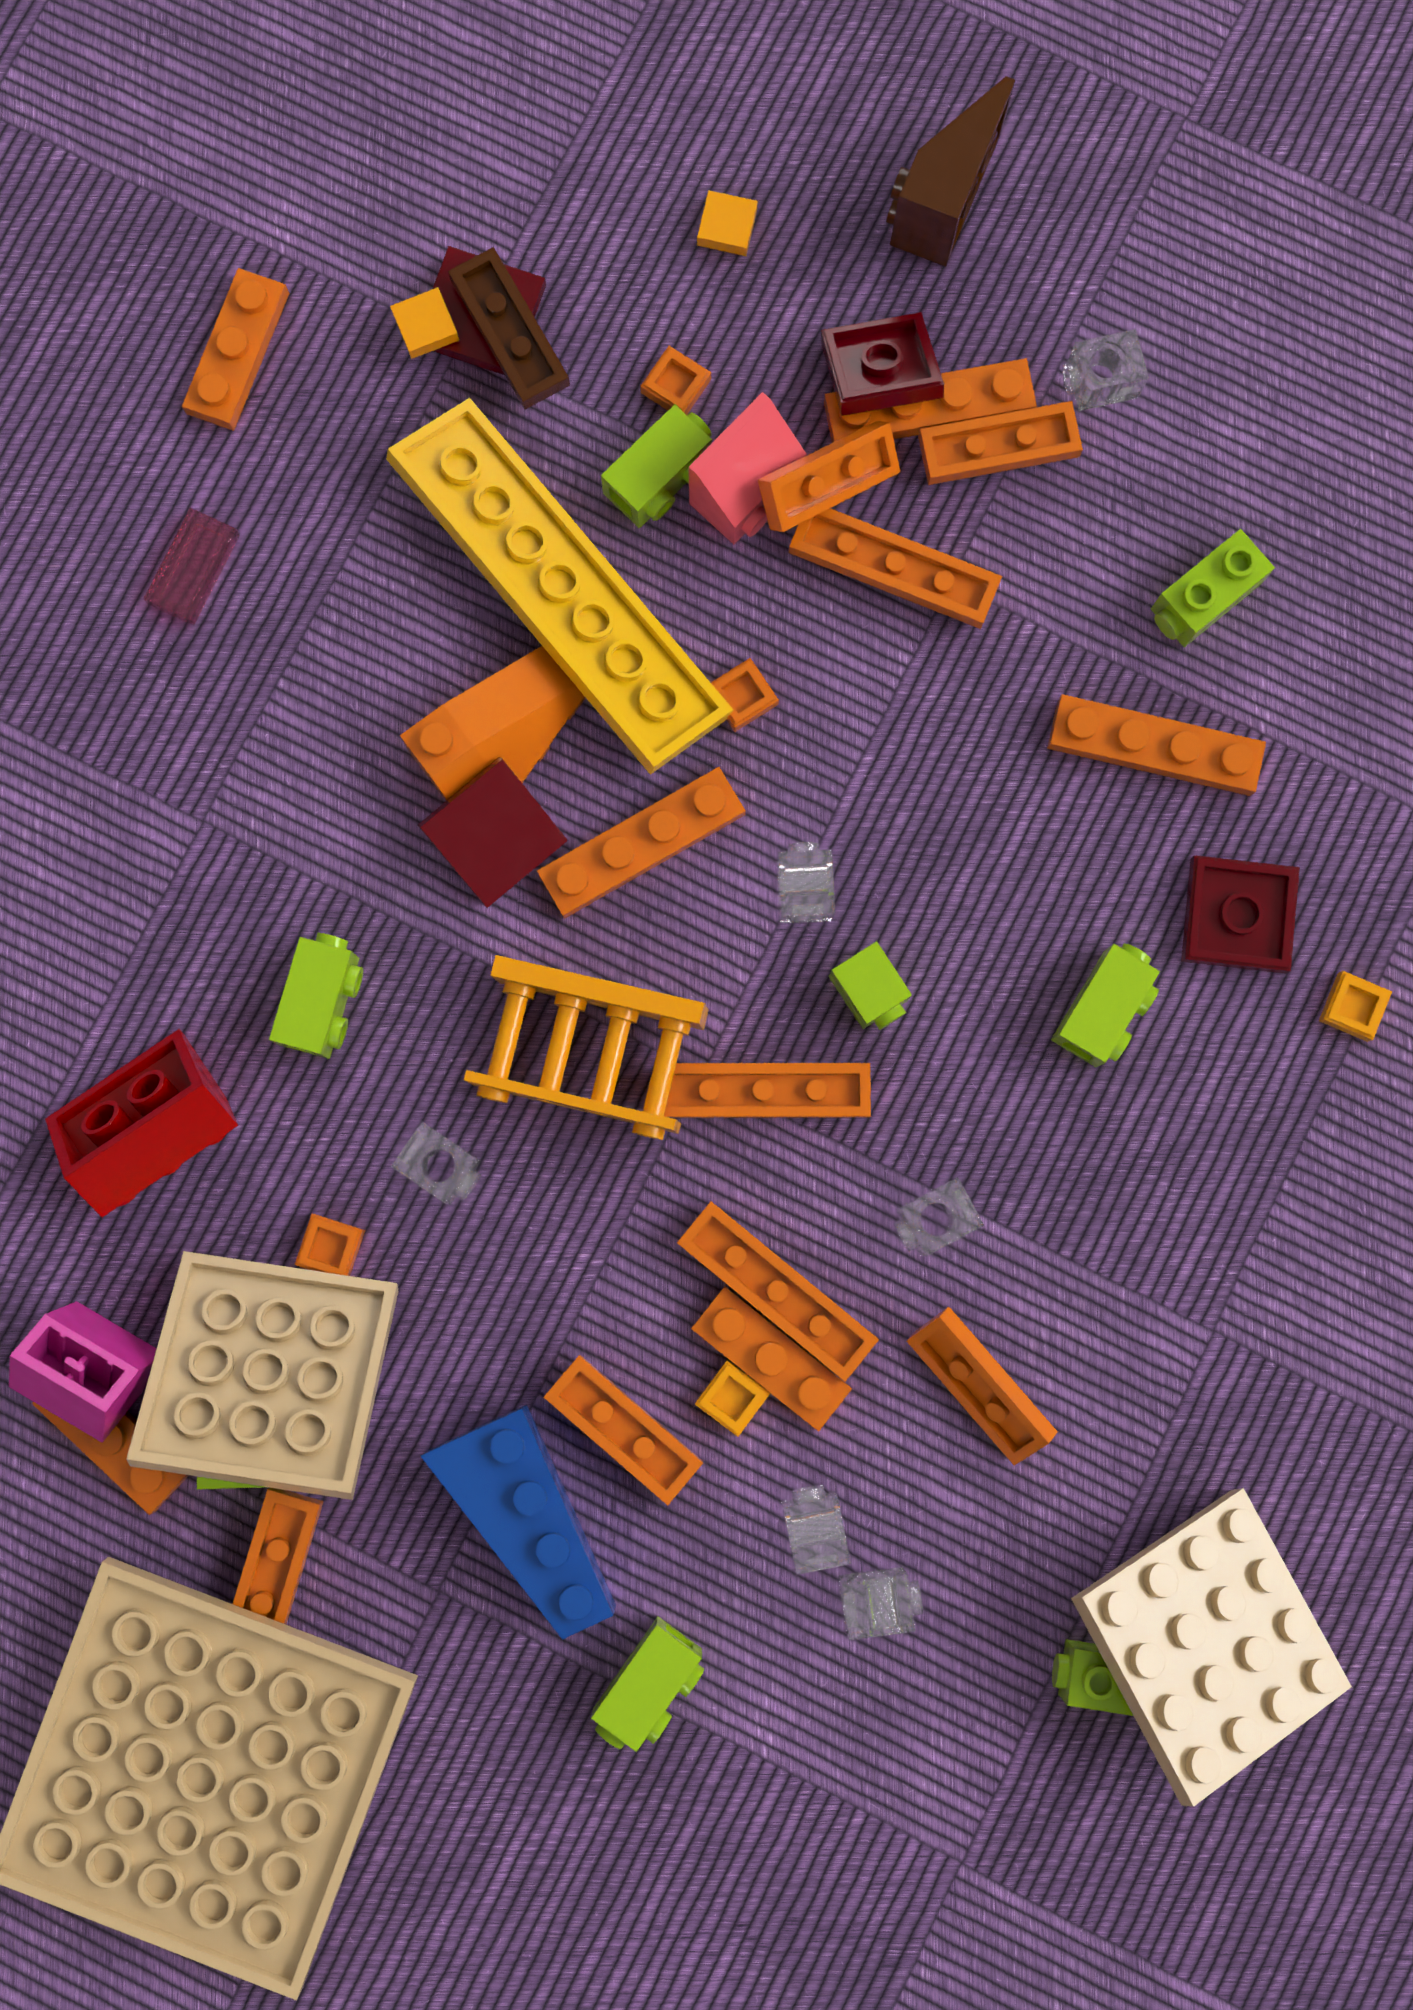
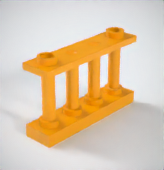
[464,955,709,1140]

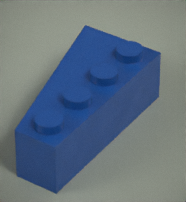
[421,1404,616,1640]

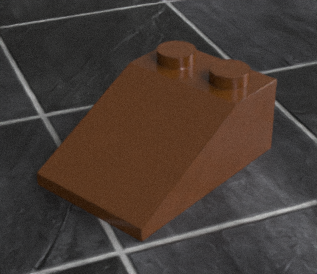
[886,76,1015,267]

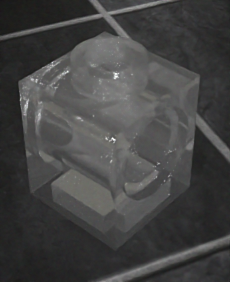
[1063,329,1149,411]
[777,842,835,923]
[391,1122,481,1205]
[894,1177,984,1257]
[782,1485,851,1575]
[838,1567,923,1640]

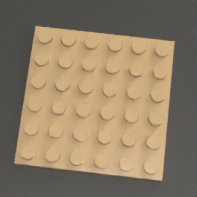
[0,1557,418,2001]

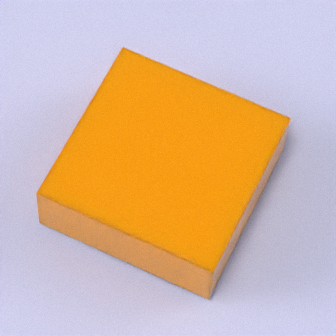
[697,190,758,256]
[390,287,459,359]
[1319,971,1392,1042]
[695,1360,770,1437]

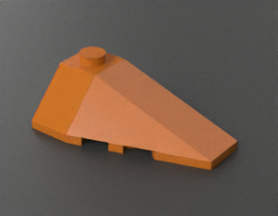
[400,646,586,801]

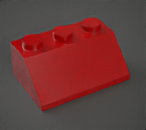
[45,1029,239,1218]

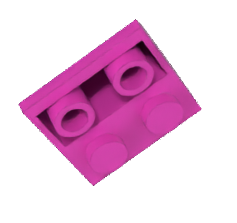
[9,1301,157,1443]

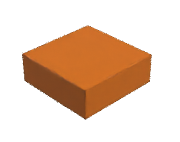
[640,346,712,415]
[711,658,779,732]
[294,1213,365,1276]

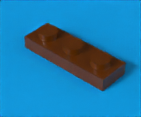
[448,247,570,410]

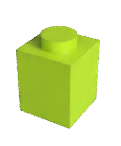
[829,941,912,1030]

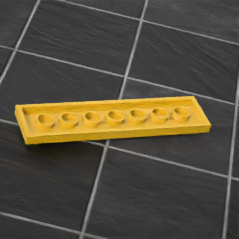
[386,398,733,775]

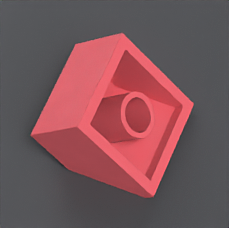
[689,392,807,545]

